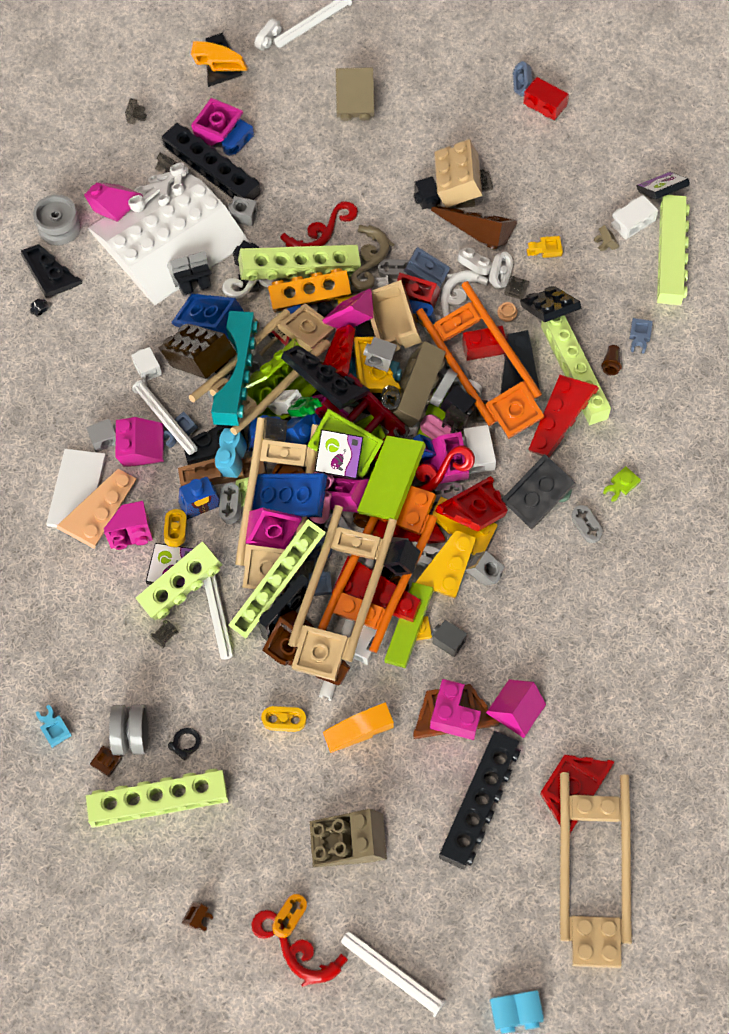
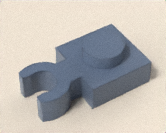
[629,318,653,354]
[164,411,198,448]

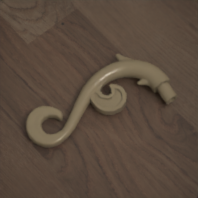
[351,225,395,291]

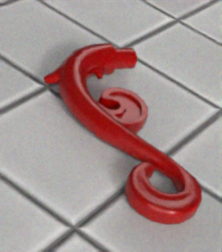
[280,201,358,247]
[411,445,475,492]
[251,910,348,987]

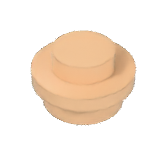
[497,302,517,322]

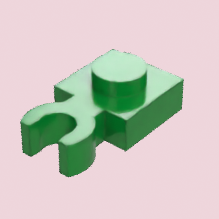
[287,397,322,417]

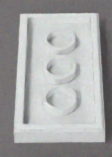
[46,449,106,527]

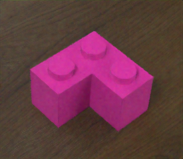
[430,679,481,740]

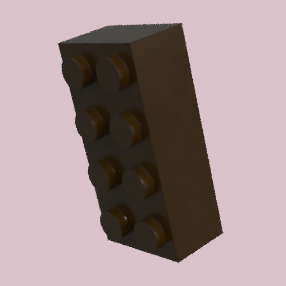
[159,323,237,379]

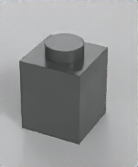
[431,620,467,657]

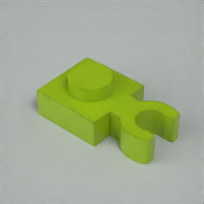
[603,466,641,502]

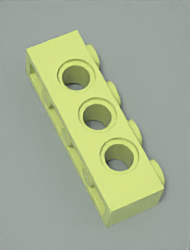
[136,542,223,620]

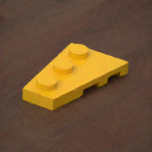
[353,337,401,393]
[432,497,498,555]
[415,530,476,599]

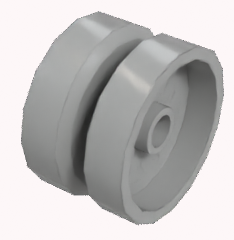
[33,194,81,246]
[109,704,149,755]

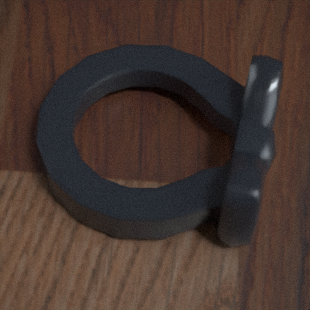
[168,728,200,761]

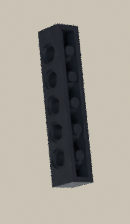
[161,122,261,200]
[439,730,521,870]

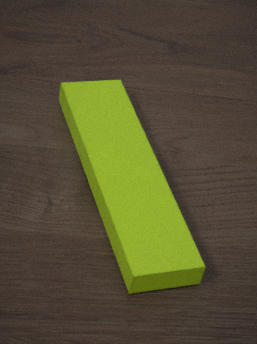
[384,582,434,668]

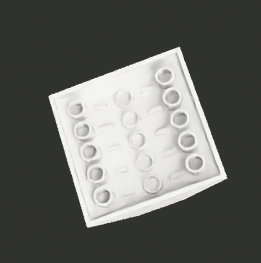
[88,172,250,305]

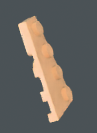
[57,469,137,549]

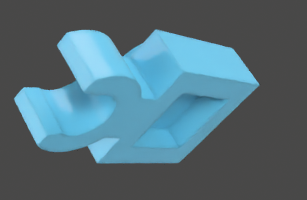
[36,705,72,748]

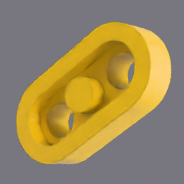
[164,509,187,547]
[261,706,306,732]

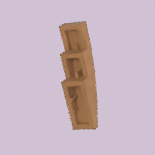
[178,457,267,486]

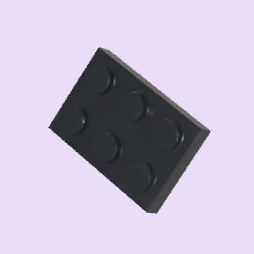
[520,286,582,322]
[502,454,576,529]
[259,574,309,641]

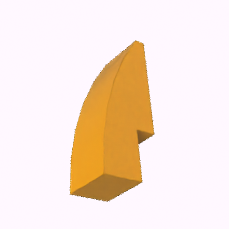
[191,41,248,71]
[323,702,394,753]

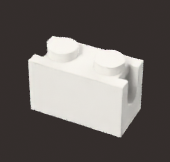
[611,195,658,240]
[462,425,496,474]

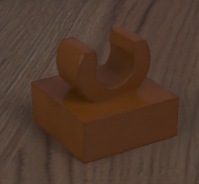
[90,746,122,777]
[181,902,213,931]

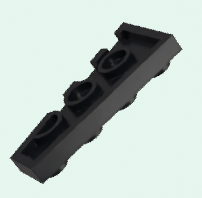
[281,345,370,410]

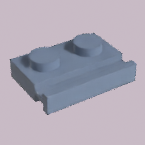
[404,247,450,288]

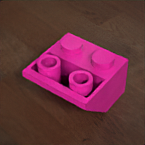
[423,432,469,484]
[325,476,370,513]
[104,501,153,550]

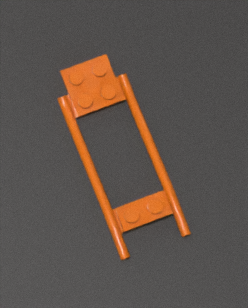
[416,281,544,439]
[317,486,437,653]

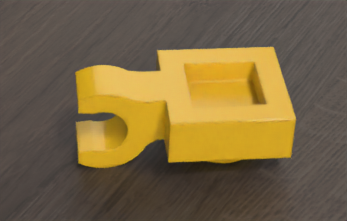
[526,236,563,258]

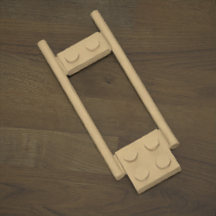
[189,303,335,435]
[235,418,318,593]
[288,505,397,681]
[560,772,632,968]

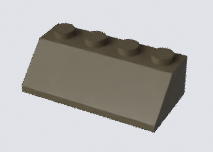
[389,341,446,427]

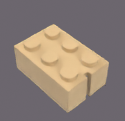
[434,139,482,208]
[370,280,422,352]

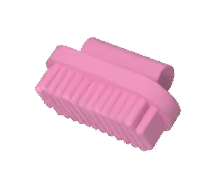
[420,414,458,439]

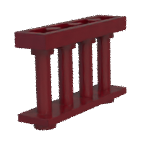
[315,373,410,469]

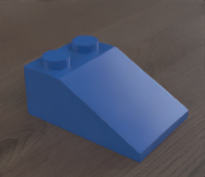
[171,293,244,338]

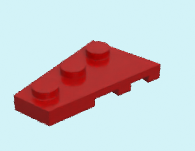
[323,324,355,377]

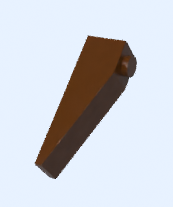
[431,206,517,249]
[262,610,351,686]

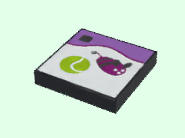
[636,172,690,199]
[314,429,363,480]
[146,543,194,588]

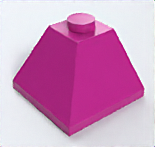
[84,182,143,222]

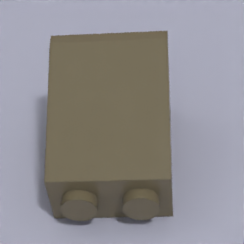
[336,67,374,121]

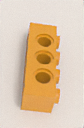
[268,268,351,312]

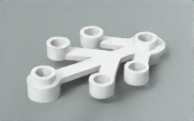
[128,163,189,213]

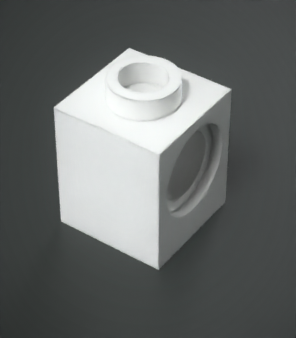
[131,347,162,382]

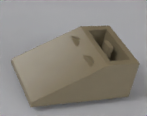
[310,808,387,868]

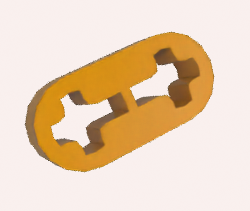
[272,894,307,938]

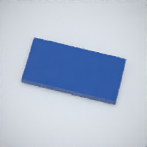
[252,473,327,517]

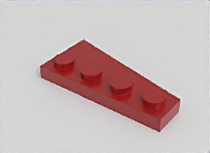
[528,375,599,457]
[332,556,421,622]

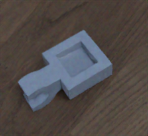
[309,558,332,596]

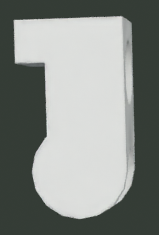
[268,389,302,418]
[353,626,377,665]

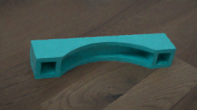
[211,311,259,426]

